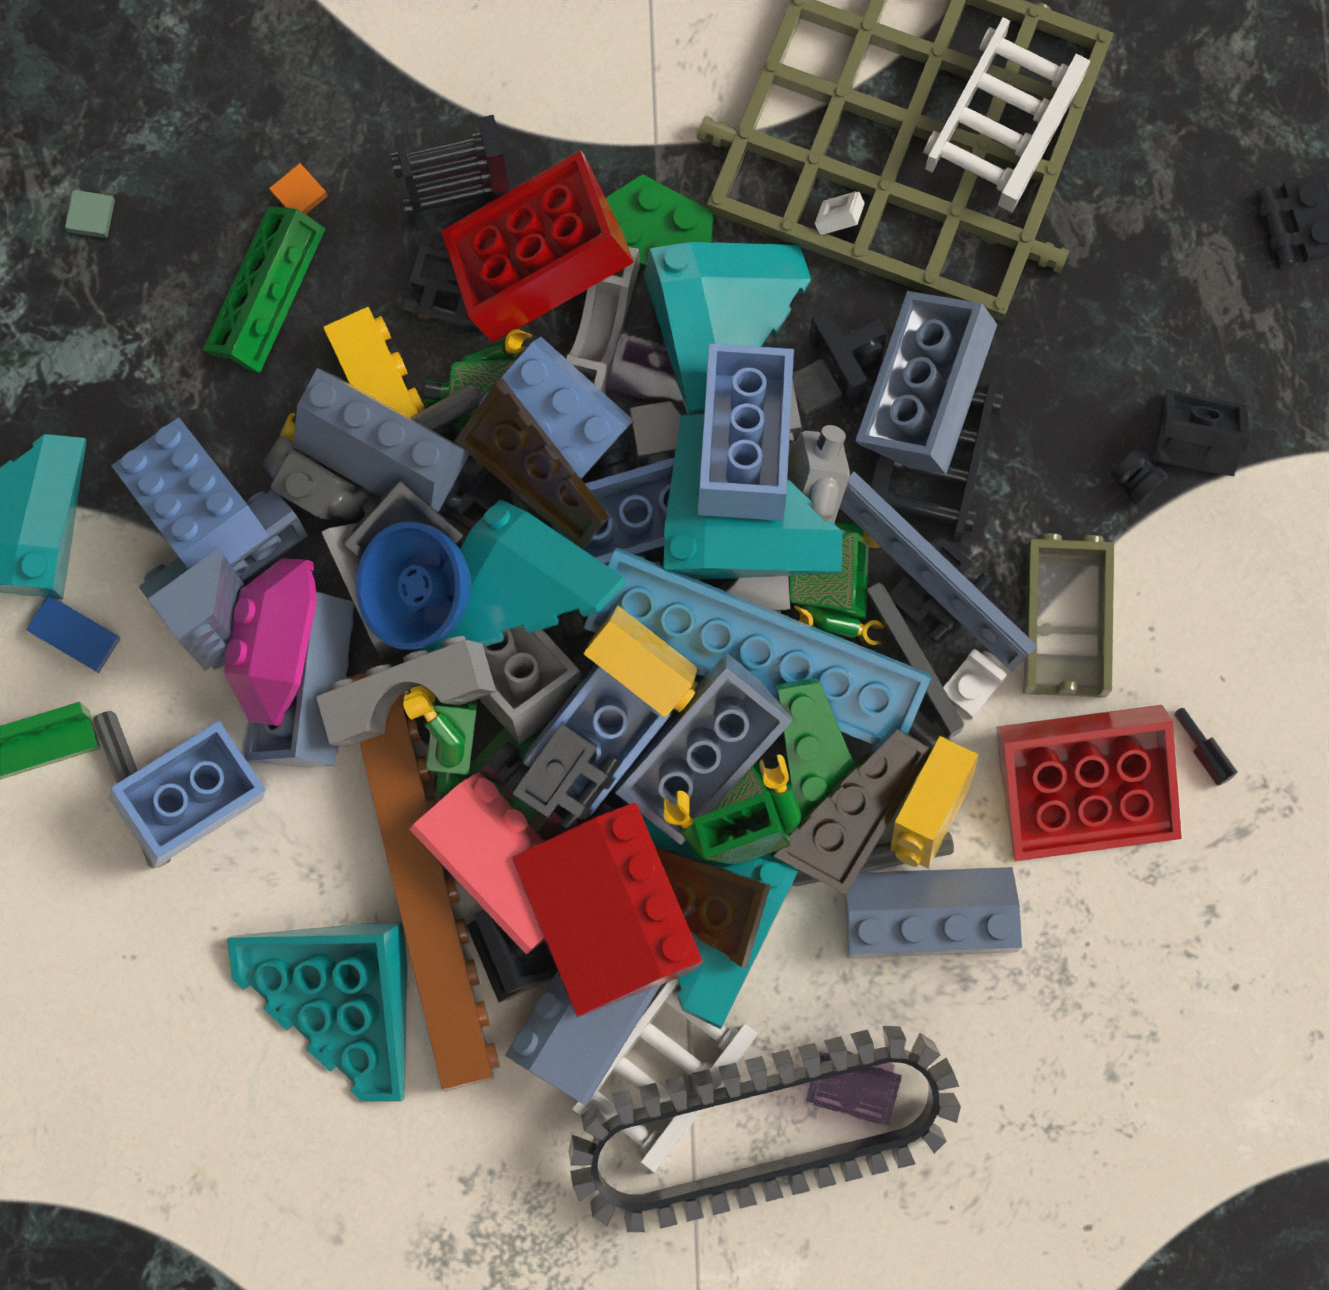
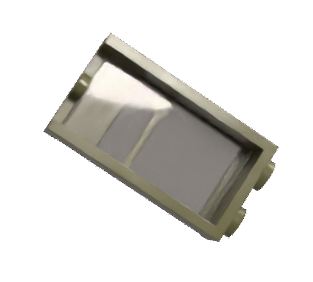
[1023,533,1114,697]

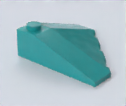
[644,242,811,415]
[663,414,843,580]
[0,434,86,599]
[411,499,627,653]
[641,814,799,1029]
[227,922,407,1102]

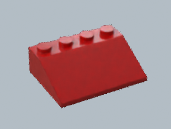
[441,150,634,343]
[996,704,1182,861]
[512,802,703,1018]

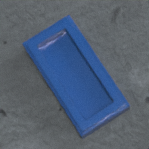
[26,595,121,674]

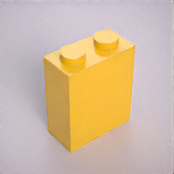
[583,605,698,718]
[890,736,978,869]

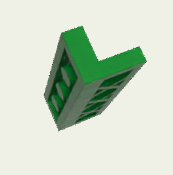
[202,206,326,373]
[0,701,100,780]

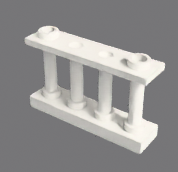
[923,17,1090,212]
[571,978,758,1173]

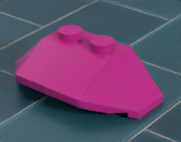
[224,558,317,726]

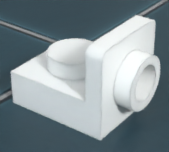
[943,649,1007,719]

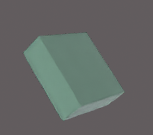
[65,190,115,238]

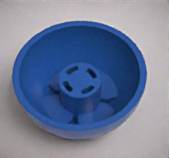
[356,522,471,650]

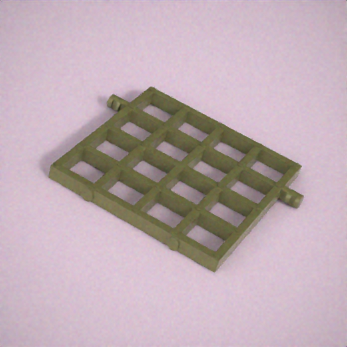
[697,0,1114,322]

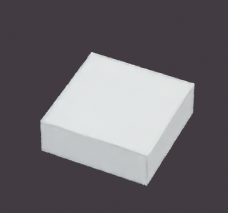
[815,191,865,235]

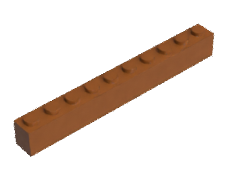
[344,666,500,1091]

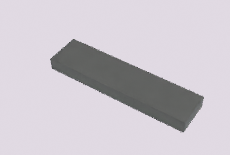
[866,582,964,739]

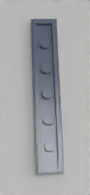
[839,472,1037,672]

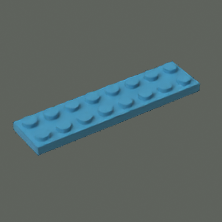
[584,548,931,745]

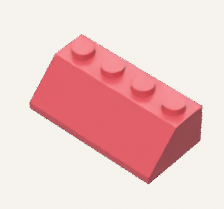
[409,772,545,954]

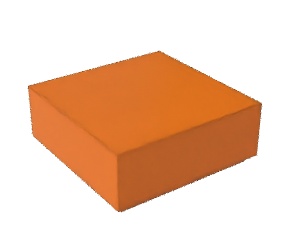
[269,163,328,214]

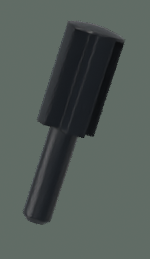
[1174,708,1238,786]

